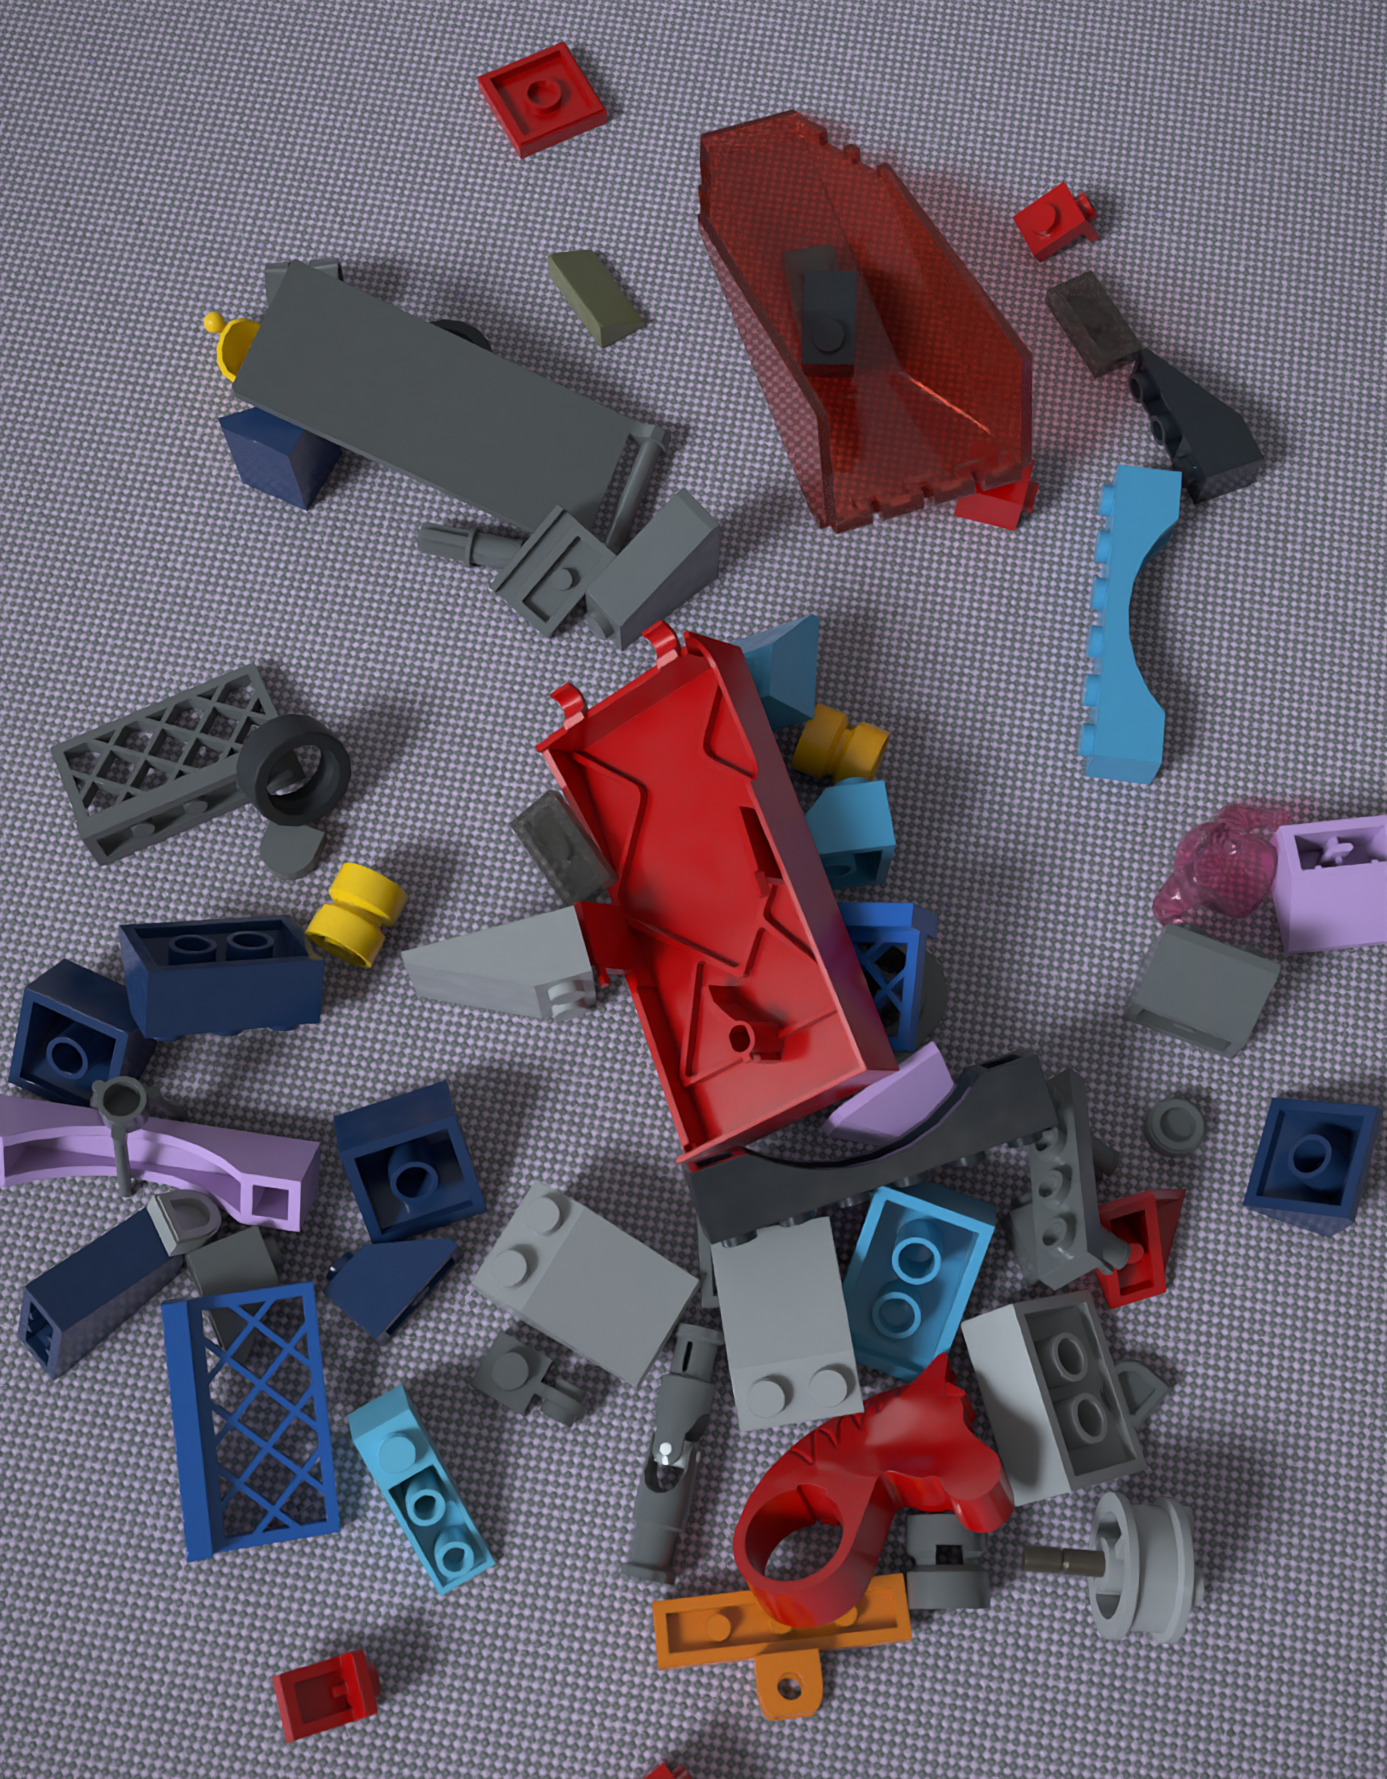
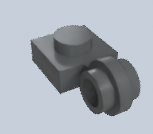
[469,1330,589,1428]

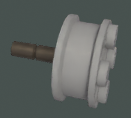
[1021,1492,1204,1644]

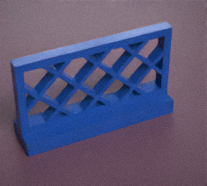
[837,902,938,1053]
[161,1280,341,1563]

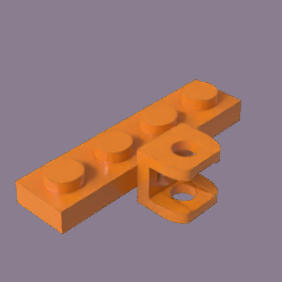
[652,1573,913,1721]

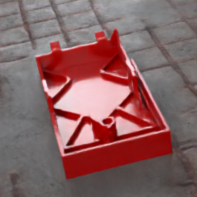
[536,620,900,1164]

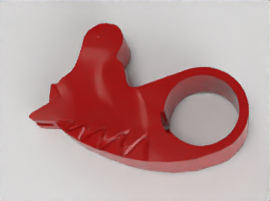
[733,1352,1014,1628]

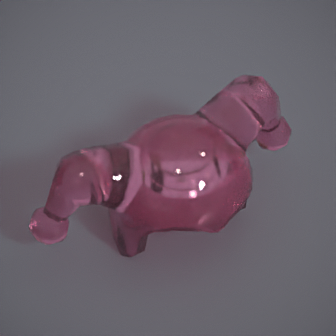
[1152,803,1291,927]

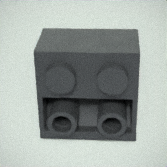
[1122,923,1282,1059]

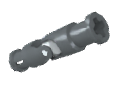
[620,1323,725,1586]

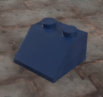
[8,958,157,1108]
[333,1080,488,1244]

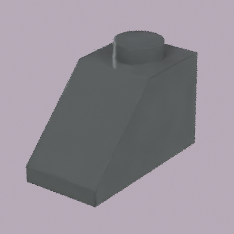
[184,1225,284,1369]

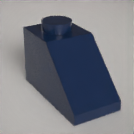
[322,1237,464,1347]

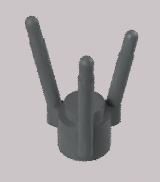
[89,1076,188,1198]

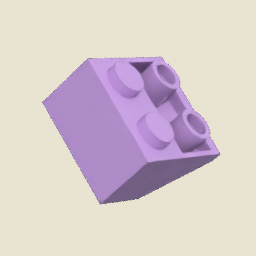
[1262,815,1387,955]

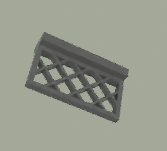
[50,662,307,867]

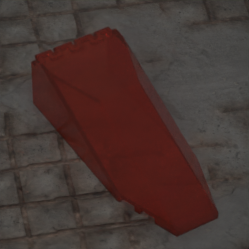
[697,109,1032,535]

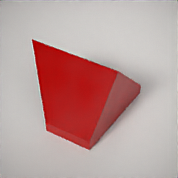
[1094,1189,1187,1309]

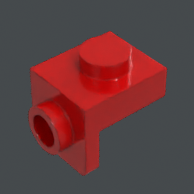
[1013,181,1100,263]
[272,1648,381,1743]

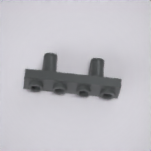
[1028,1067,1130,1290]

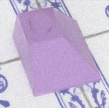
[821,1041,954,1146]

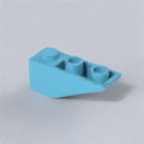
[347,1384,496,1596]

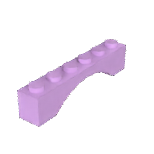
[0,1095,320,1232]

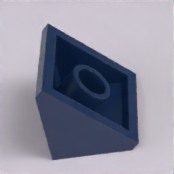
[218,407,342,511]
[1242,1097,1383,1238]

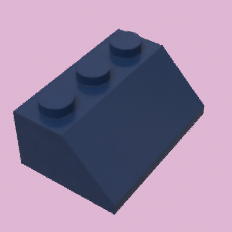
[119,915,325,1042]

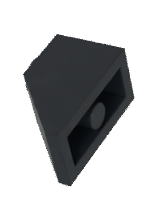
[801,270,857,377]

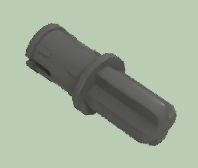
[417,522,525,570]

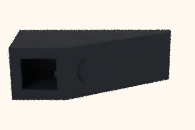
[1128,348,1264,505]

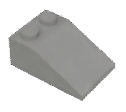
[401,905,597,1021]
[471,1179,701,1389]
[710,1214,864,1433]

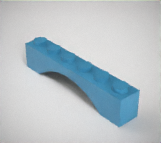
[1077,464,1182,785]

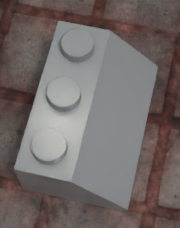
[960,1289,1148,1507]

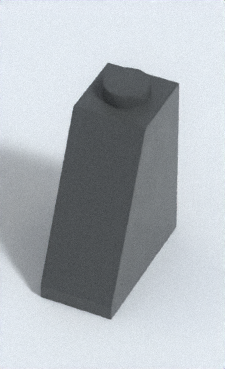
[585,488,720,651]

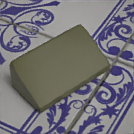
[548,250,645,349]

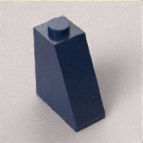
[17,1206,185,1381]

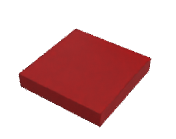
[477,41,608,159]

